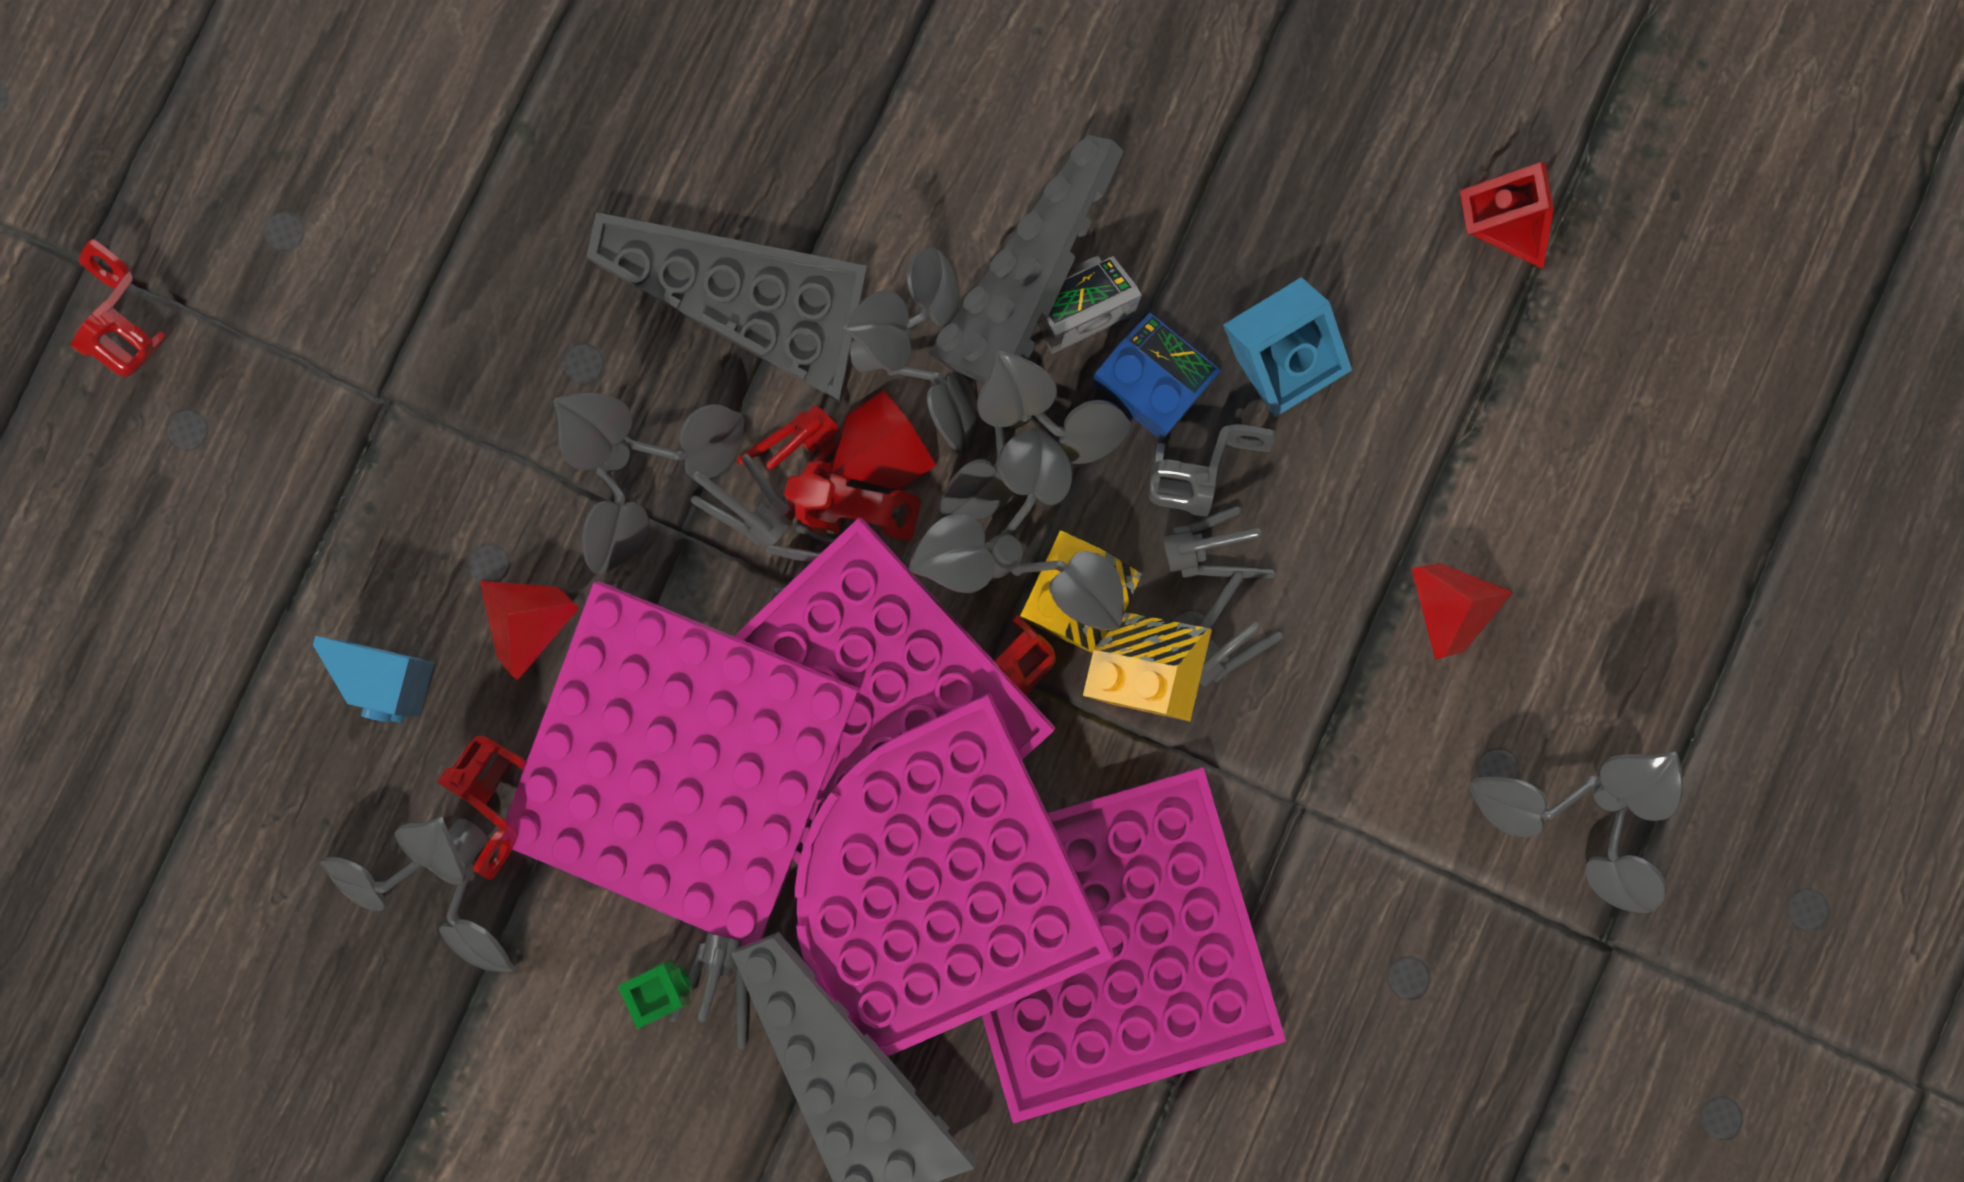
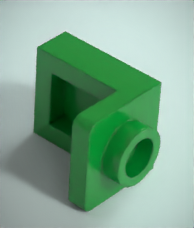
[618,960,693,1029]

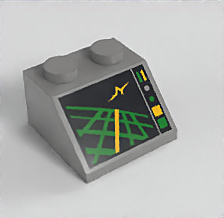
[1037,256,1141,354]

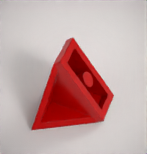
[1460,162,1554,269]
[831,390,936,491]
[1411,563,1513,660]
[480,581,579,680]

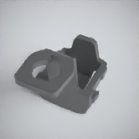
[1149,425,1276,517]

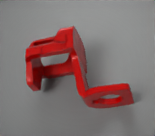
[70,239,167,377]
[784,461,921,541]
[994,615,1056,697]
[437,736,527,880]

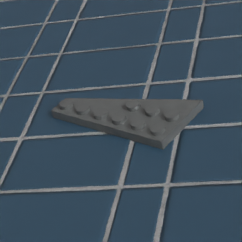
[928,134,1124,383]
[586,212,868,403]
[731,932,978,1182]

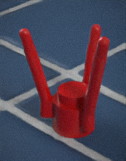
[737,405,841,519]

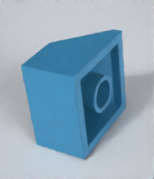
[1223,277,1352,417]
[313,636,435,723]

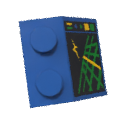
[1092,313,1221,442]

